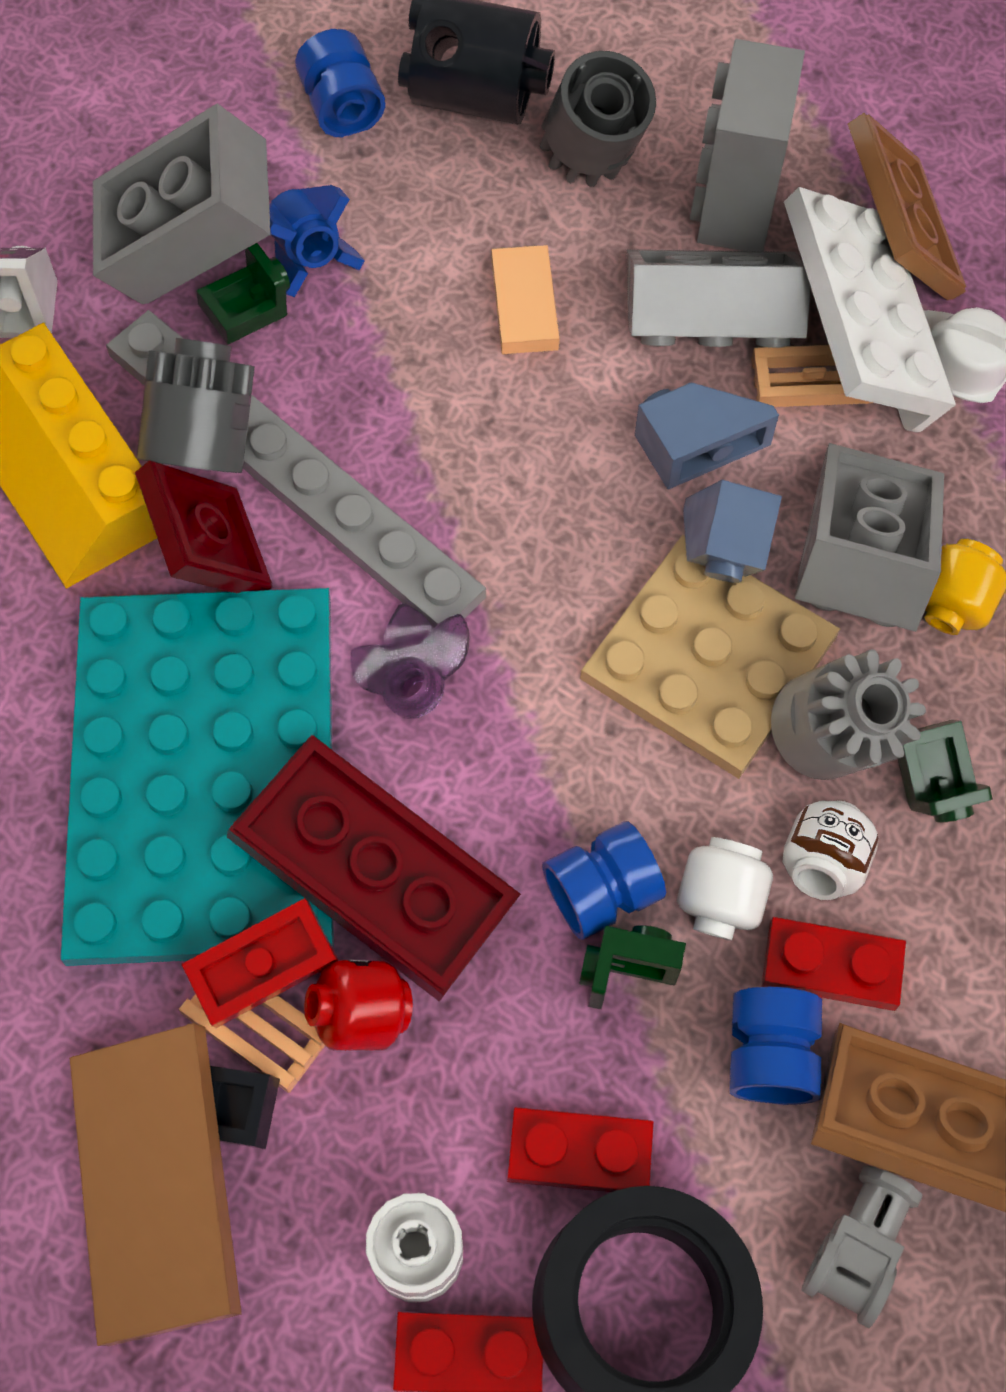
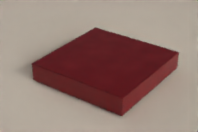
[135,460,273,594]

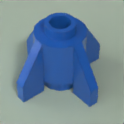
[269,185,365,297]

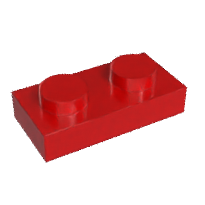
[181,898,339,1028]
[761,917,906,1011]
[507,1107,654,1192]
[393,1312,543,1392]

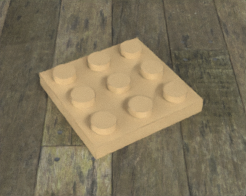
[580,535,840,779]

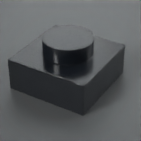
[210,1066,280,1149]

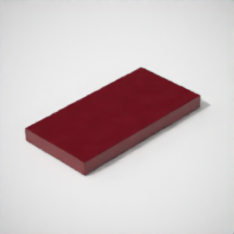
[227,735,521,1002]

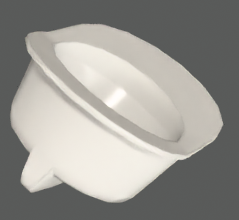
[924,308,1006,403]

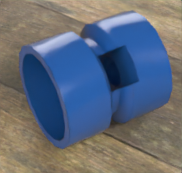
[295,29,386,138]
[542,821,666,940]
[729,987,822,1105]

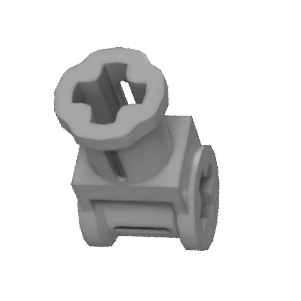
[801,1166,922,1328]

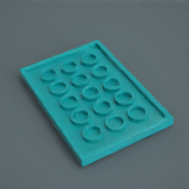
[61,588,334,966]

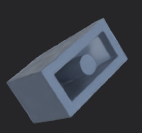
[634,382,779,490]
[683,480,782,583]

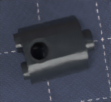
[398,0,555,125]

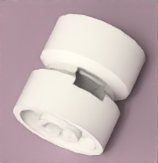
[366,1193,463,1302]

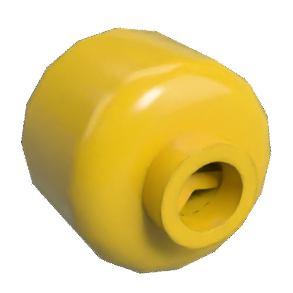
[924,539,1006,635]

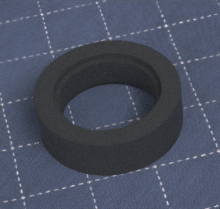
[532,1186,763,1392]

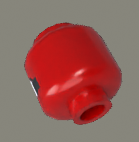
[304,960,413,1051]

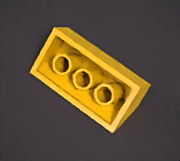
[0,322,157,589]

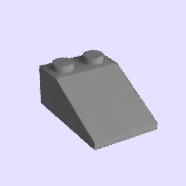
[795,443,944,632]

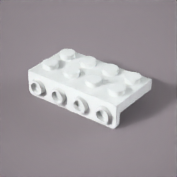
[784,187,956,433]

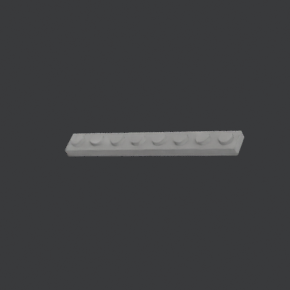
[106,310,486,638]

